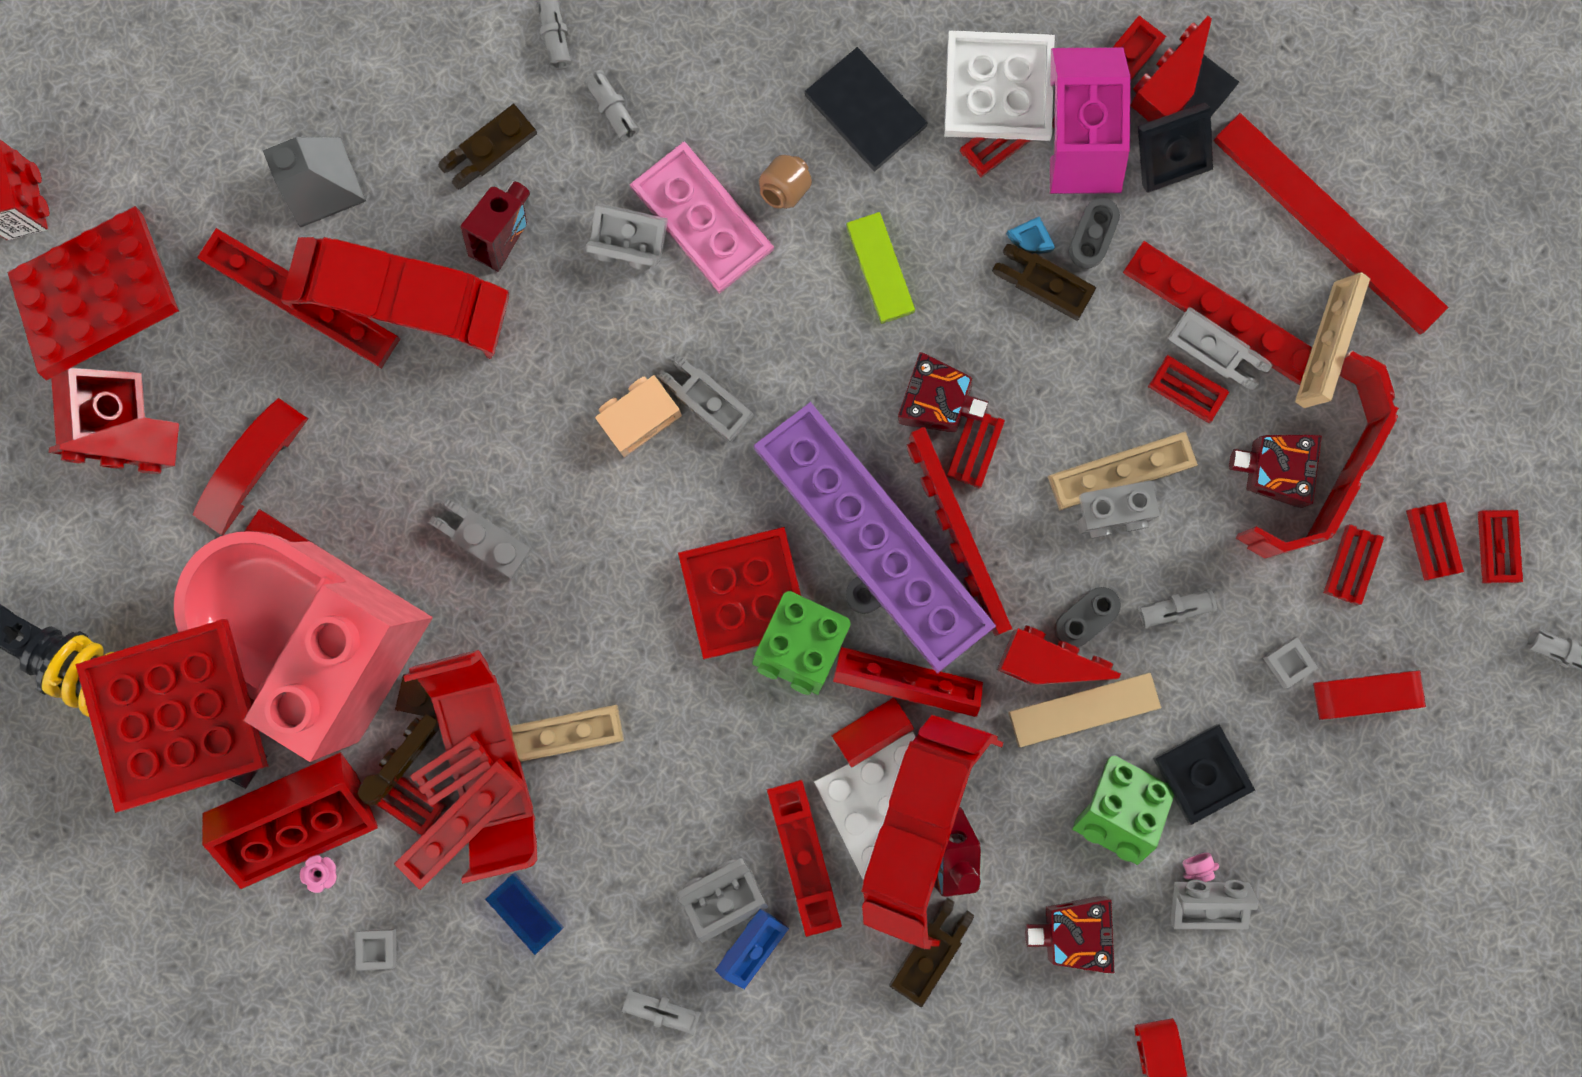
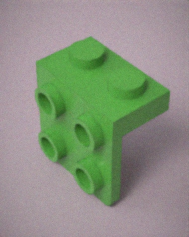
[752,591,851,695]
[1072,756,1174,865]

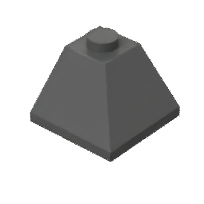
[263,137,366,228]

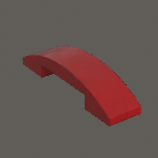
[192,398,309,536]
[766,780,842,937]

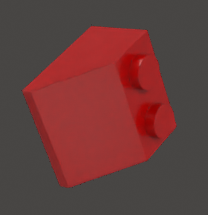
[51,368,145,445]

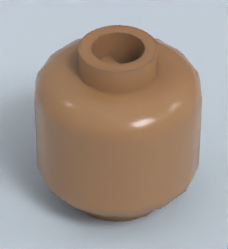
[759,155,812,209]

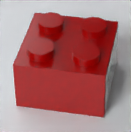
[0,140,50,240]

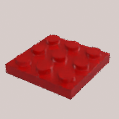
[678,527,801,660]

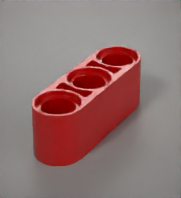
[1313,670,1426,720]
[1134,1018,1188,1077]

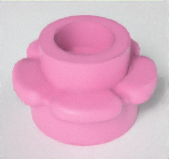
[1182,853,1219,882]
[300,855,337,893]

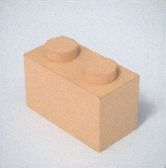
[595,375,682,457]

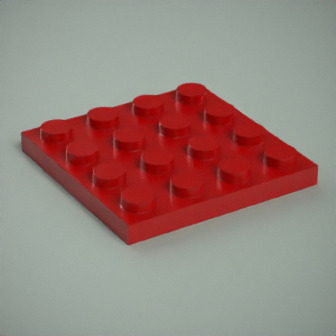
[7,206,179,381]
[75,619,269,813]

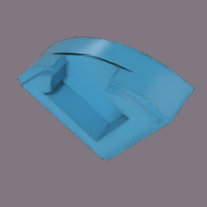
[1006,216,1055,254]

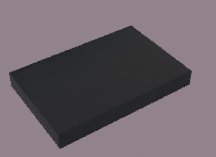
[805,47,928,172]

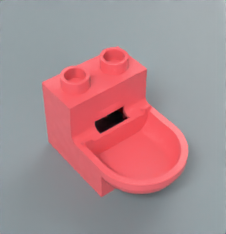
[174,531,433,762]

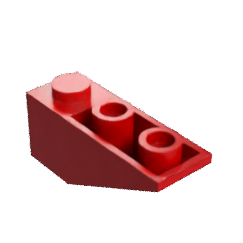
[1130,16,1212,122]
[48,417,179,474]
[997,625,1121,685]

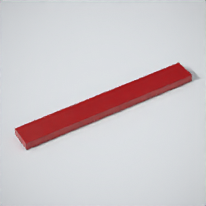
[1213,113,1449,335]

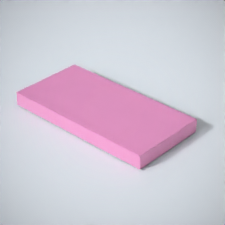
[629,141,774,294]

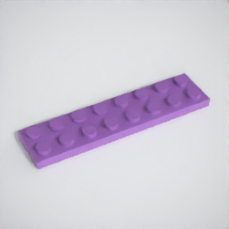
[754,402,996,674]

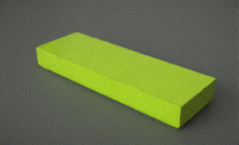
[846,212,915,324]

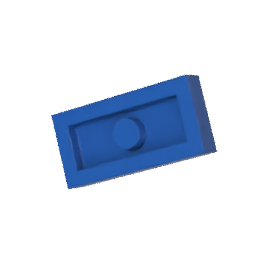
[715,909,789,990]

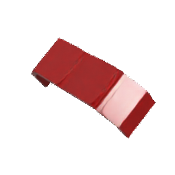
[281,237,509,359]
[1236,351,1399,559]
[404,650,538,884]
[861,715,1004,949]

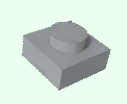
[1263,637,1318,688]
[355,929,397,971]

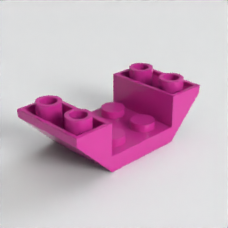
[1050,48,1130,194]

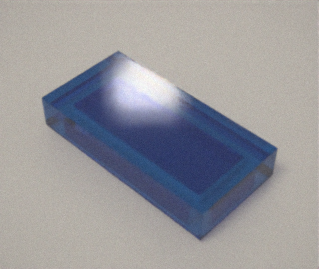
[485,873,564,955]

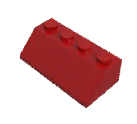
[202,752,378,889]

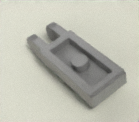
[1167,307,1273,390]
[656,354,754,443]
[428,497,533,579]

